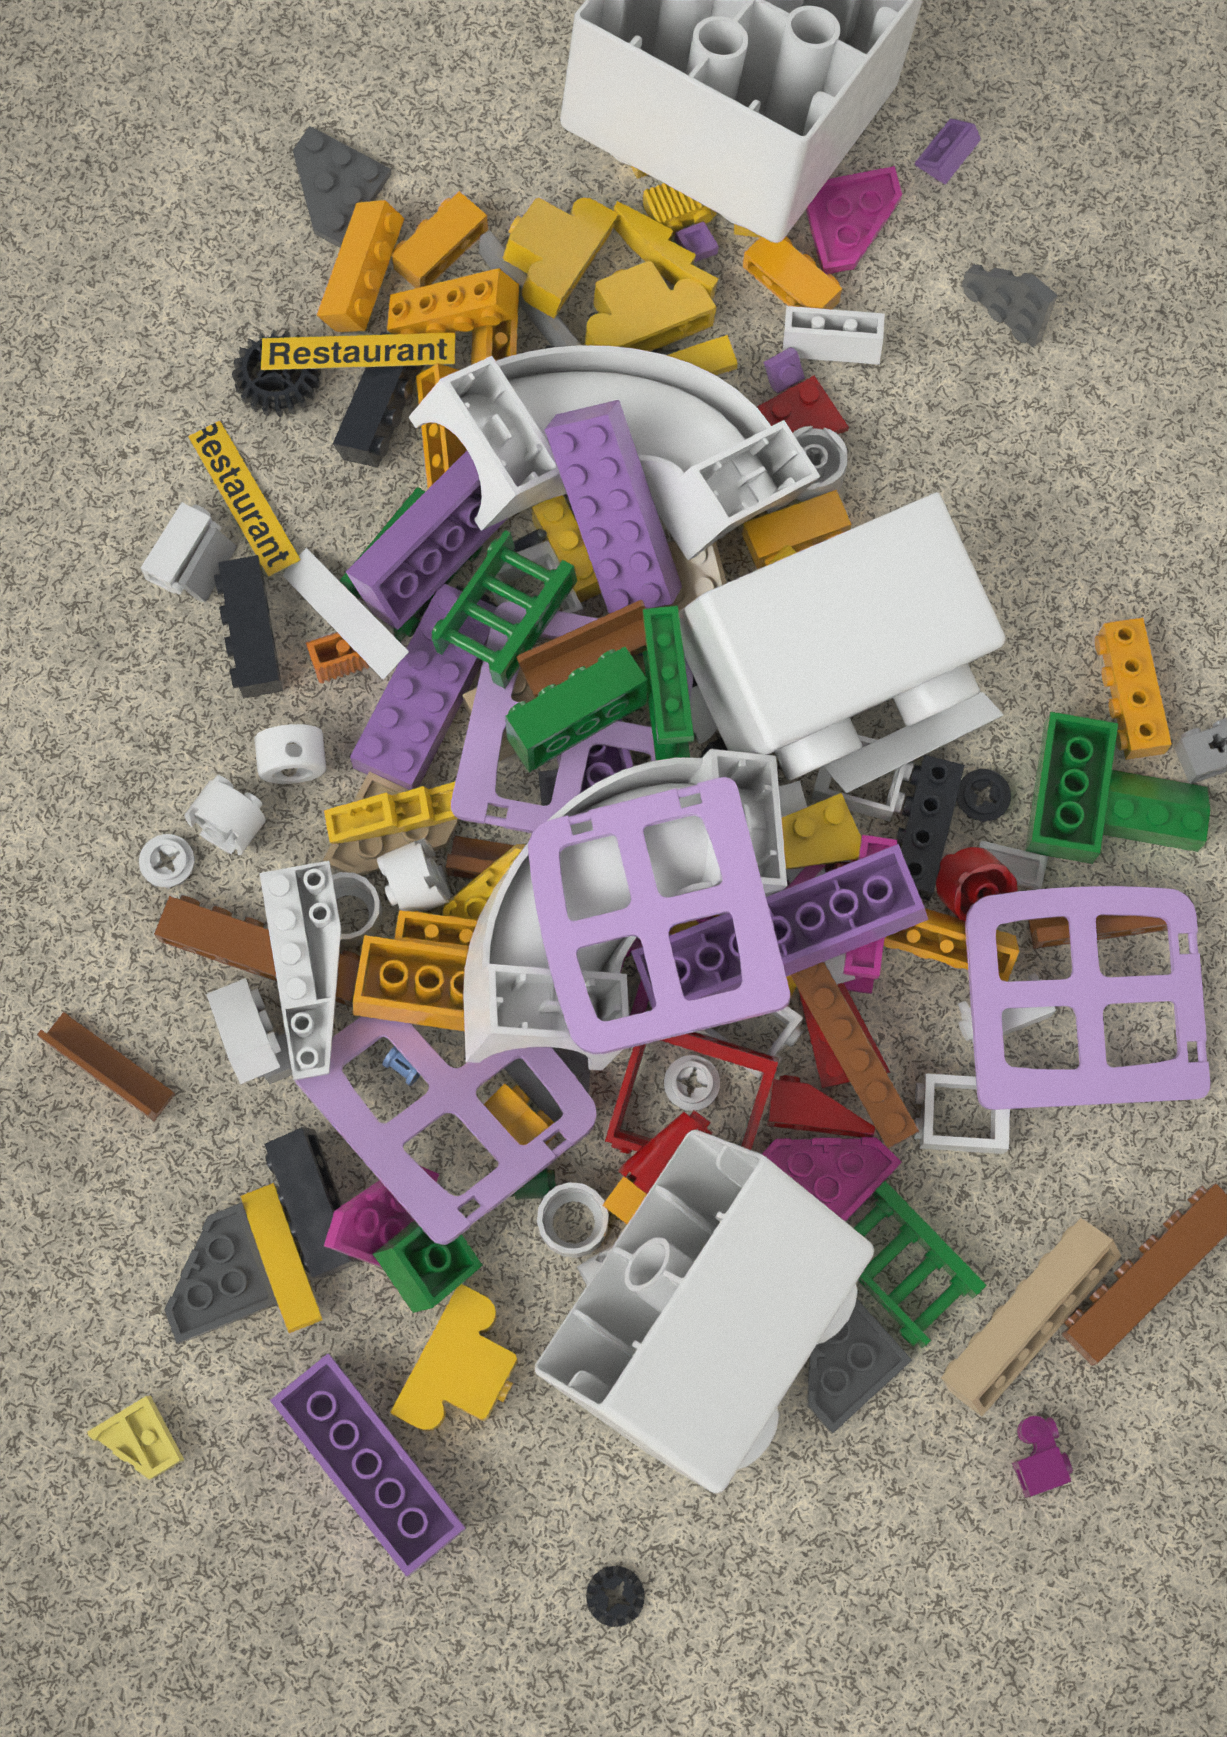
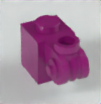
[1012,1416,1073,1498]

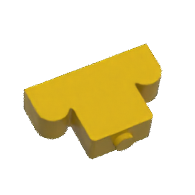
[503,198,619,319]
[585,261,717,352]
[390,1284,518,1431]

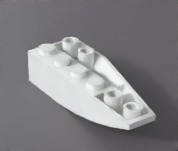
[259,861,341,1080]

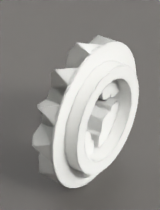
[139,834,195,889]
[664,1055,720,1111]

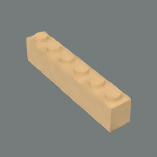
[941,1218,1121,1417]

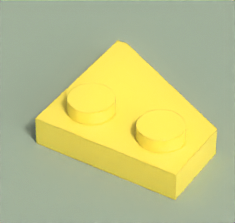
[87,1396,184,1479]

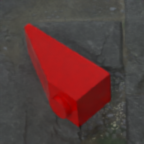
[767,1075,875,1138]

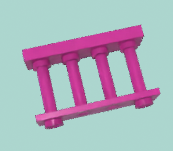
[843,835,897,994]

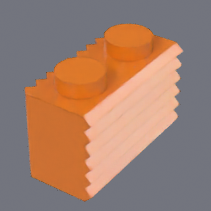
[306,632,369,684]

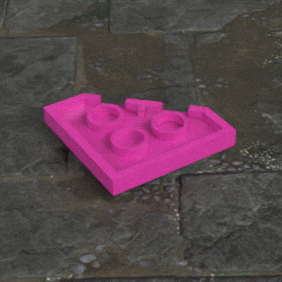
[805,166,902,275]
[762,1137,902,1222]
[324,1165,439,1268]

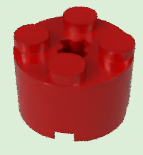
[936,847,1018,922]

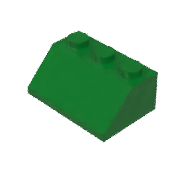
[1103,770,1211,852]

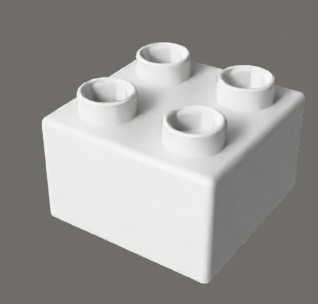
[560,0,922,243]

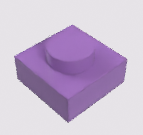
[674,222,719,263]
[764,347,805,394]

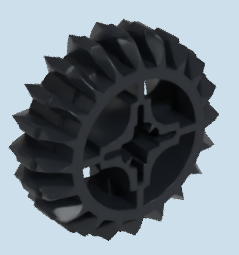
[232,329,321,418]

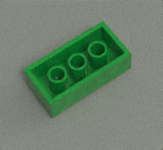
[505,646,648,773]
[1025,712,1118,864]

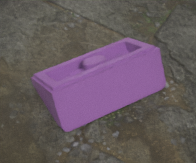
[914,118,981,185]

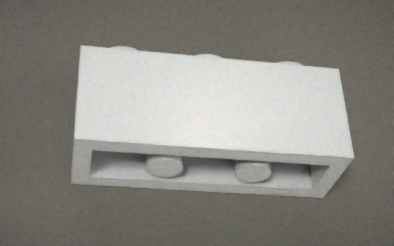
[783,306,885,365]
[206,978,281,1084]

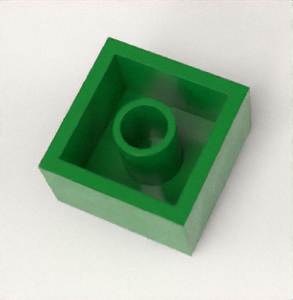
[373,1220,483,1313]

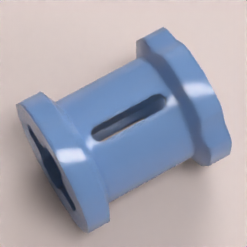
[382,1046,421,1086]

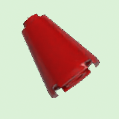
[618,1110,713,1194]

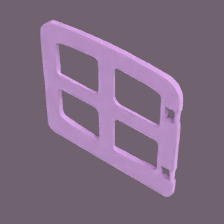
[451,602,693,833]
[528,777,790,1054]
[965,886,1210,1110]
[295,1016,596,1245]

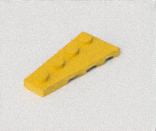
[781,793,861,870]

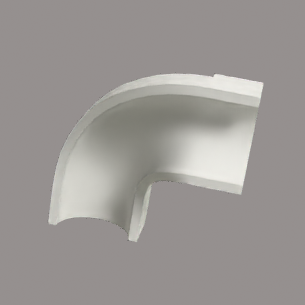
[409,345,821,560]
[463,749,787,1070]

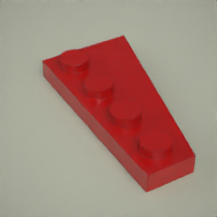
[757,375,849,434]

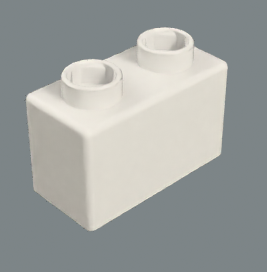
[679,492,1005,780]
[535,1130,874,1493]

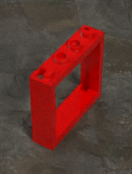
[605,1032,779,1154]

